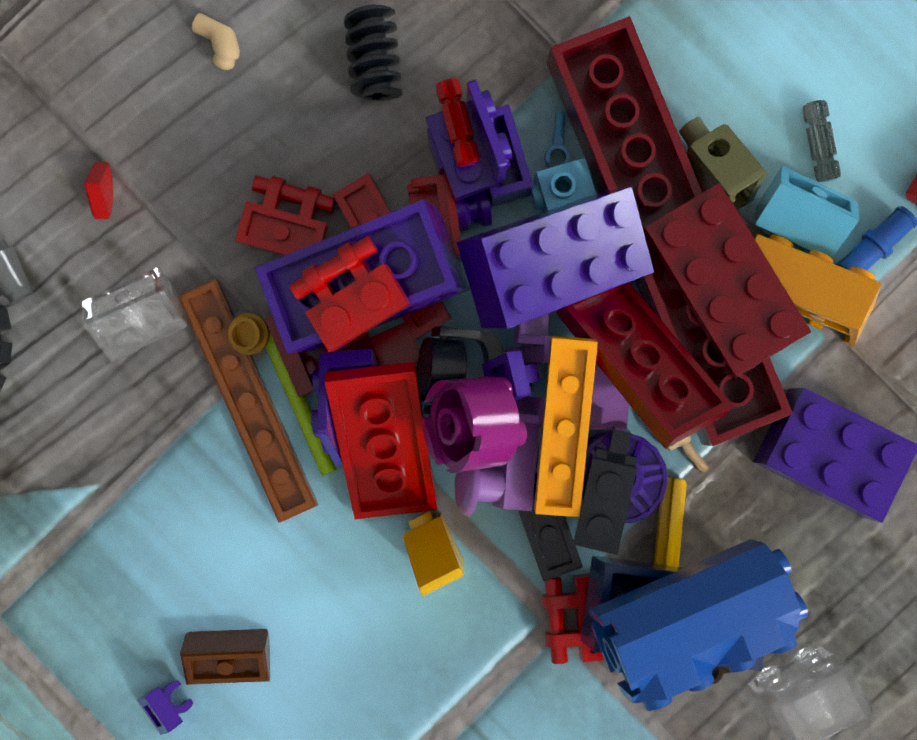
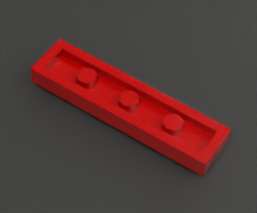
[332,173,452,339]

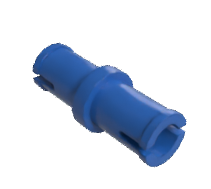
[836,206,917,270]

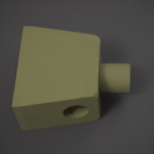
[679,117,767,210]

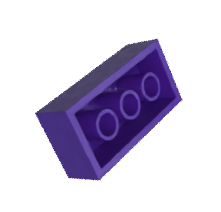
[456,187,654,329]

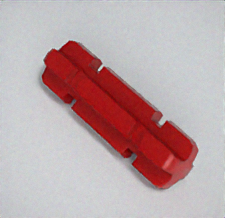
[436,78,480,167]

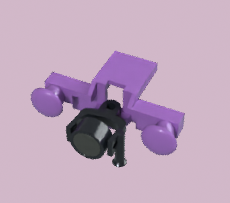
[416,313,629,516]

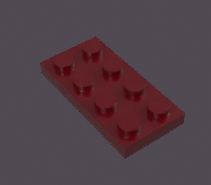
[643,182,811,378]
[556,282,734,449]

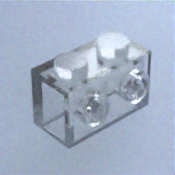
[82,267,187,361]

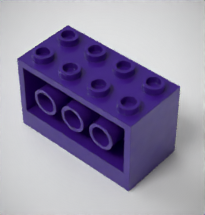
[255,199,470,354]

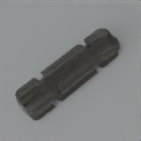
[802,100,841,182]

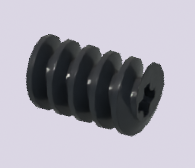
[344,4,403,101]

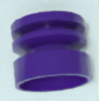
[581,431,668,524]

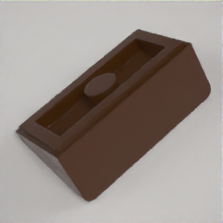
[180,629,271,685]

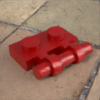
[235,175,336,256]
[289,236,411,352]
[542,574,604,664]

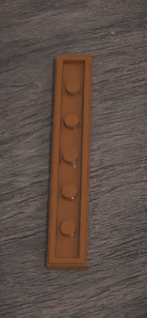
[177,278,319,523]

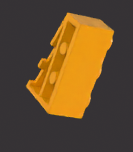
[755,234,882,347]

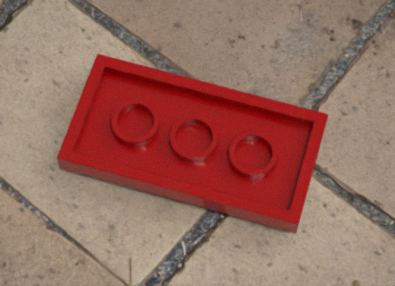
[325,362,438,520]

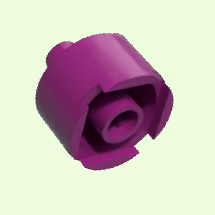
[423,376,527,473]

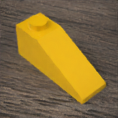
[402,510,464,596]

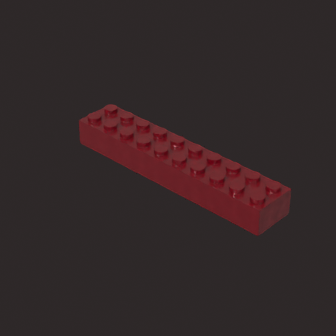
[547,16,793,446]

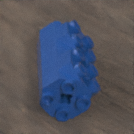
[589,539,808,711]

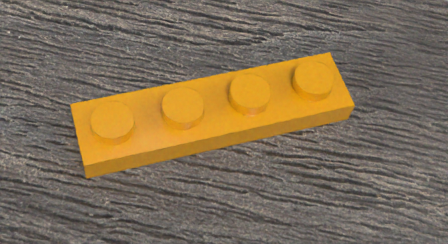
[534,336,598,517]

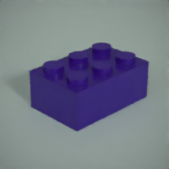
[753,388,917,523]

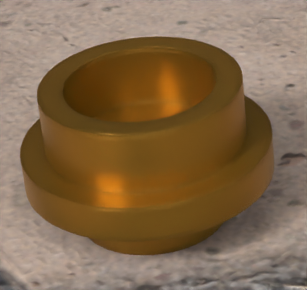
[228,313,270,355]

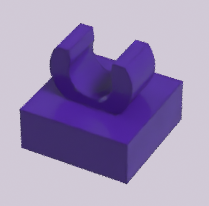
[481,351,541,401]
[137,681,194,735]

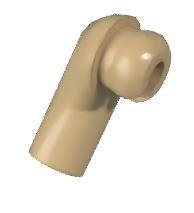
[192,13,240,70]

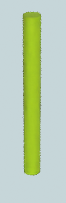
[266,333,337,476]

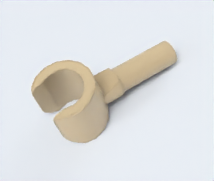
[667,436,709,473]

